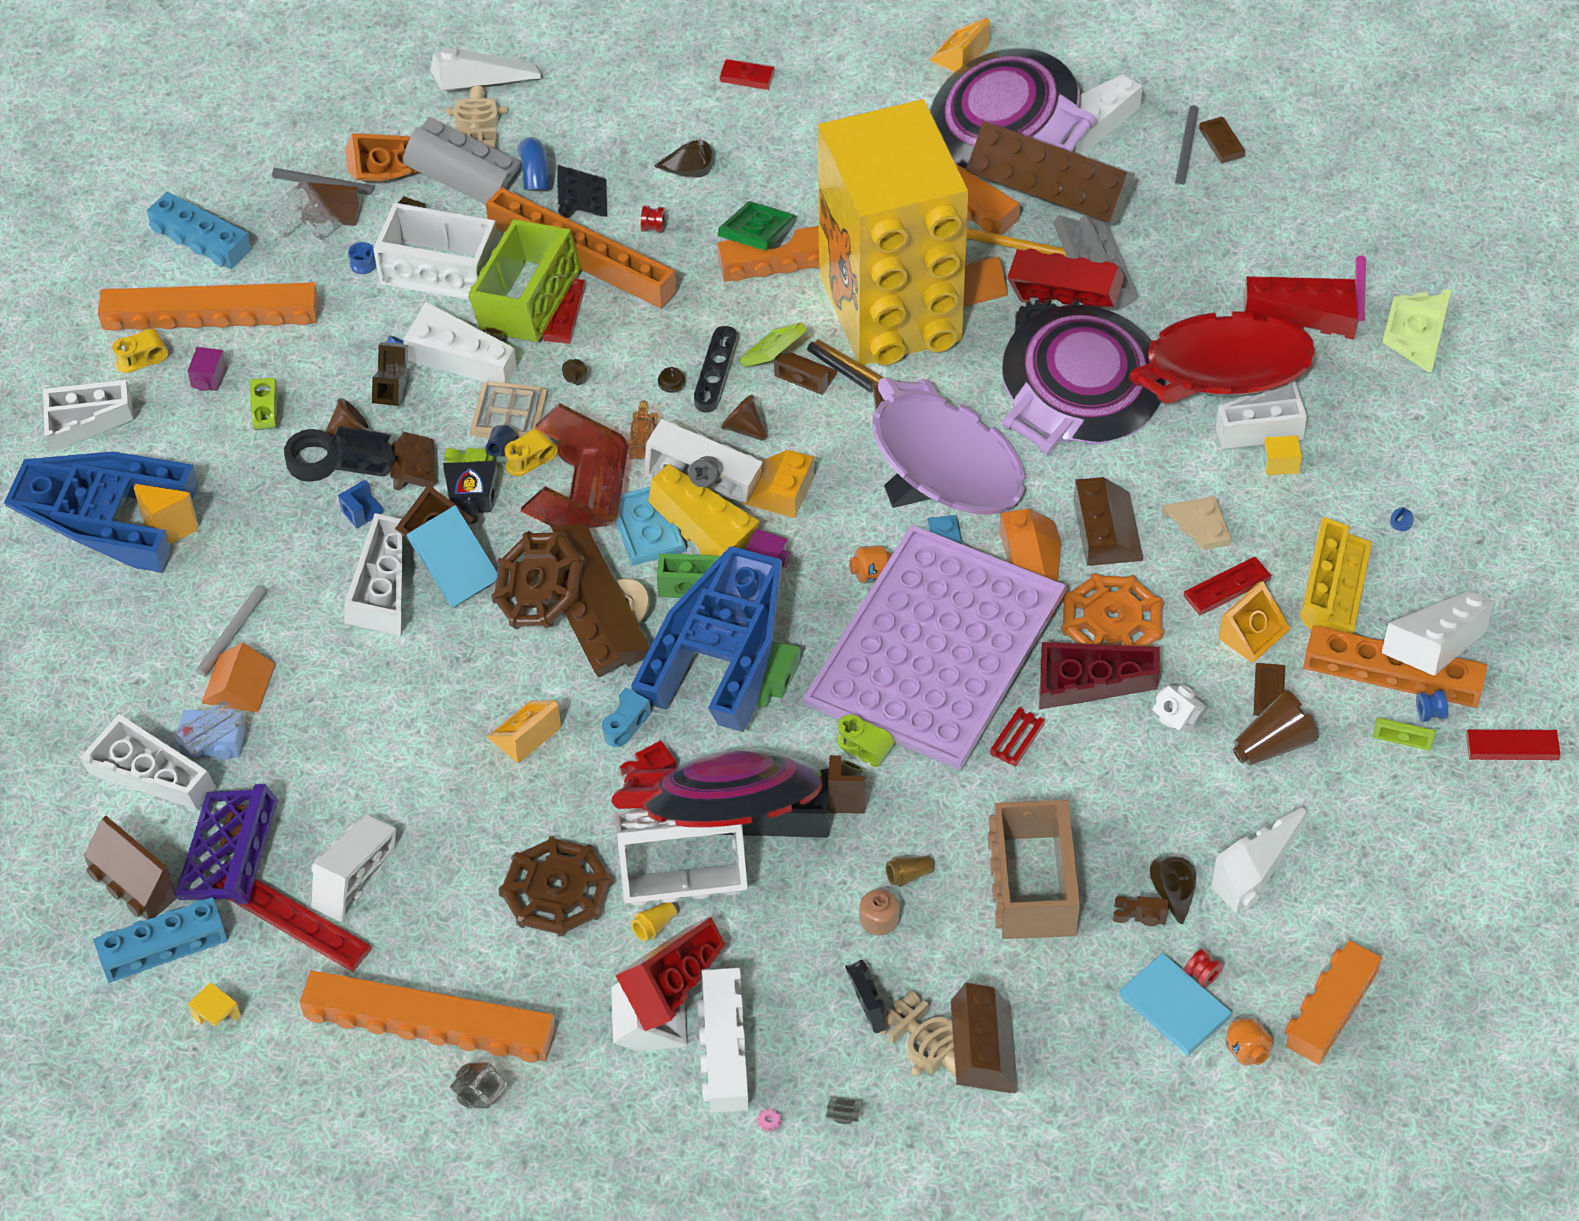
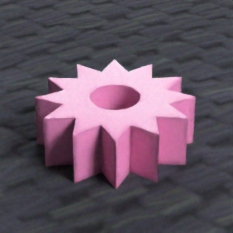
[756,1108,782,1133]

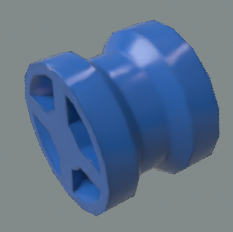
[348,242,376,274]
[1416,690,1448,722]

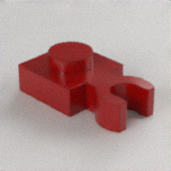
[620,740,676,776]

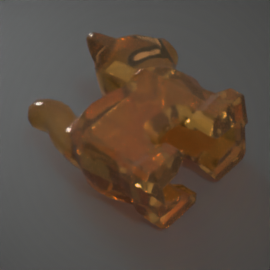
[628,400,659,460]

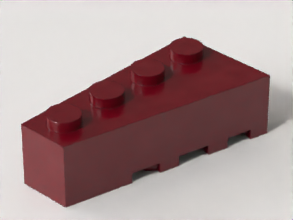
[1039,642,1160,710]

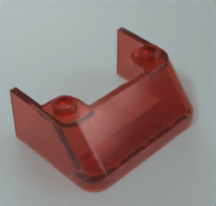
[520,403,628,528]

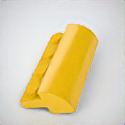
[1300,516,1372,634]

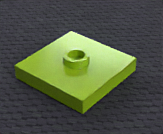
[739,322,807,367]

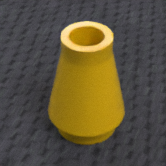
[631,902,677,941]

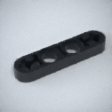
[694,326,737,413]

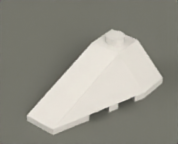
[431,48,540,90]
[1211,807,1307,913]

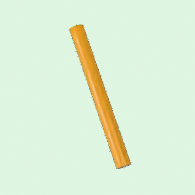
[966,228,1066,256]

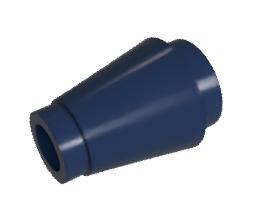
[486,425,516,457]

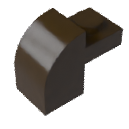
[372,342,410,406]

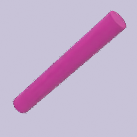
[1355,255,1366,321]

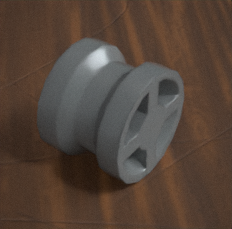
[688,455,722,487]

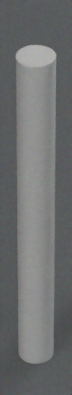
[195,585,266,677]

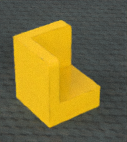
[1264,435,1302,475]
[188,982,241,1026]

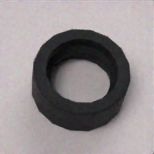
[284,429,335,482]

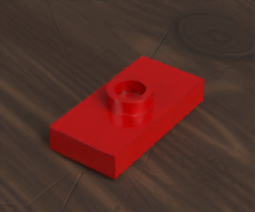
[719,59,775,90]

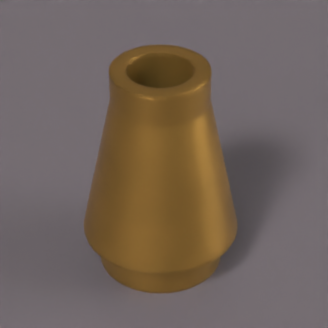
[885,855,933,887]

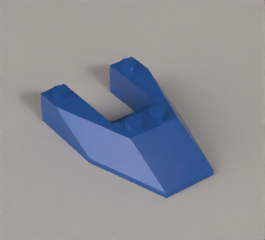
[4,451,198,573]
[631,546,783,732]

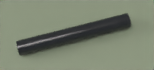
[807,342,875,393]

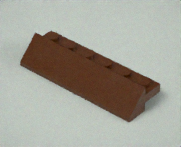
[536,524,650,678]

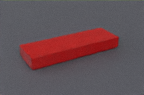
[543,278,586,344]
[1183,556,1272,616]
[1466,729,1561,760]

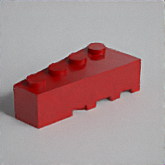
[1007,249,1124,307]
[1243,276,1358,340]
[615,917,725,1032]

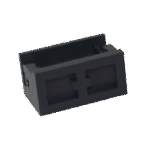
[329,426,395,477]

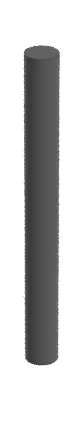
[1175,105,1199,185]
[272,168,374,195]

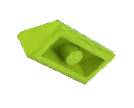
[1372,717,1436,751]

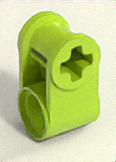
[837,715,895,767]

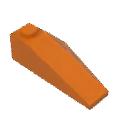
[345,133,419,182]
[999,508,1061,618]

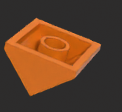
[963,256,1008,307]
[202,642,275,713]

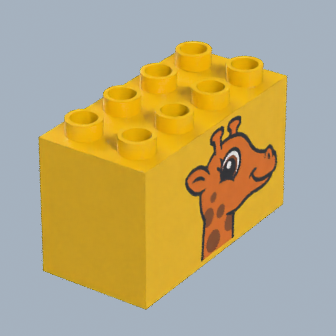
[818,99,968,365]

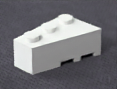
[43,380,133,452]
[1216,380,1307,449]
[311,814,396,922]

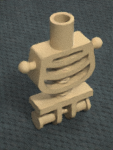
[445,86,507,149]
[880,991,956,1077]

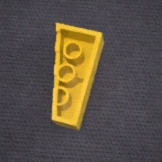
[648,463,759,556]

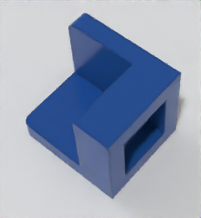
[338,480,384,529]

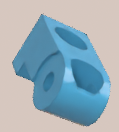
[602,687,651,747]

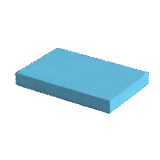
[607,487,686,566]
[406,505,497,608]
[1119,953,1232,1056]

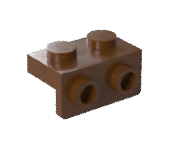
[390,431,436,491]

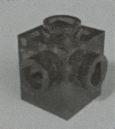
[450,1062,508,1109]

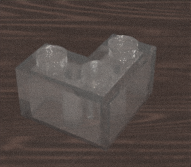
[263,180,343,241]

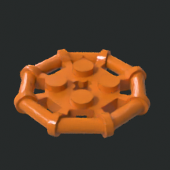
[1061,573,1164,646]

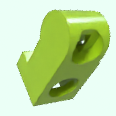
[250,377,279,430]

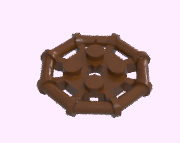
[491,530,585,629]
[499,836,614,937]

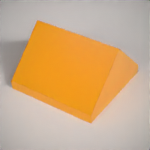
[929,17,990,72]
[134,484,199,544]
[1218,581,1291,663]
[487,700,561,763]

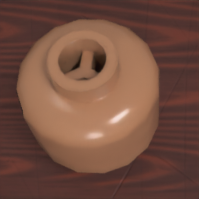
[859,889,899,936]

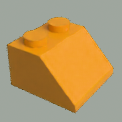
[742,450,814,518]

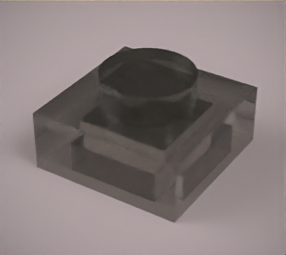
[826,1096,863,1124]

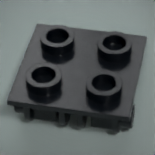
[557,165,607,218]

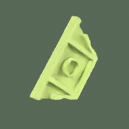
[1382,289,1451,373]

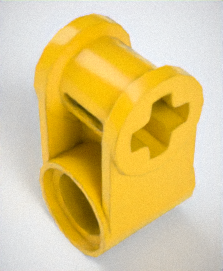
[112,329,168,373]
[505,428,558,477]

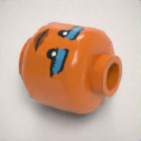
[849,545,892,584]
[1225,1018,1273,1066]

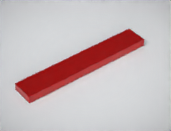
[212,861,372,972]

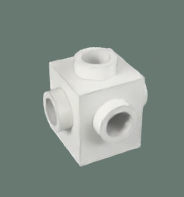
[1152,684,1207,731]

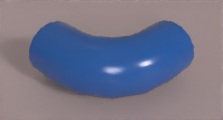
[517,137,550,190]

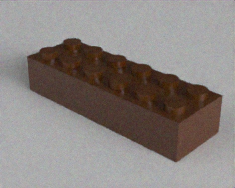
[966,121,1135,223]

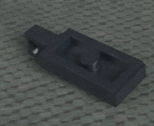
[845,960,888,1034]

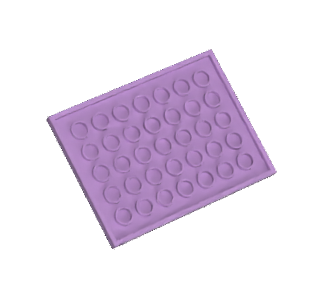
[802,525,1066,771]

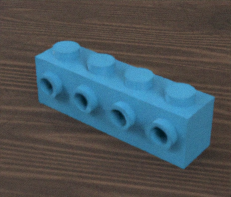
[147,191,252,270]
[93,897,228,983]

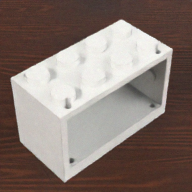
[373,203,498,300]
[615,810,748,906]

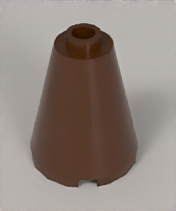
[1232,690,1319,766]

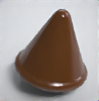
[721,394,768,441]
[325,398,370,437]

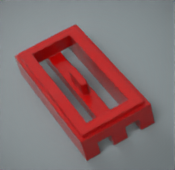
[990,707,1045,767]

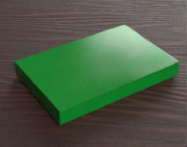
[717,201,796,251]

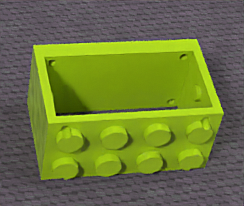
[468,219,581,342]

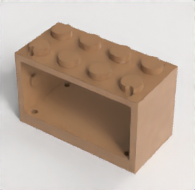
[987,800,1080,939]

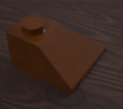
[395,484,474,539]

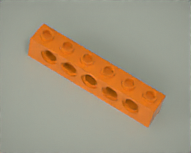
[1303,625,1488,708]

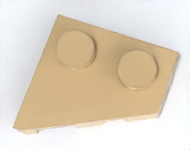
[1162,496,1232,550]

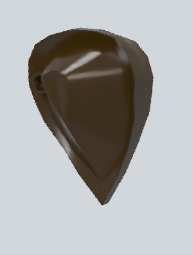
[654,140,713,178]
[1149,856,1196,924]

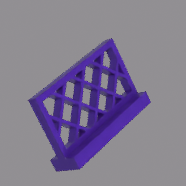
[175,784,278,904]

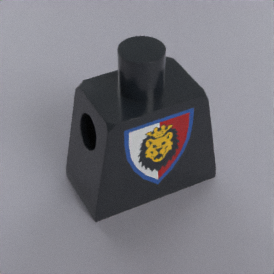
[443,461,499,524]

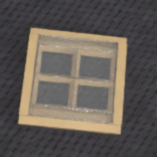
[470,381,548,439]

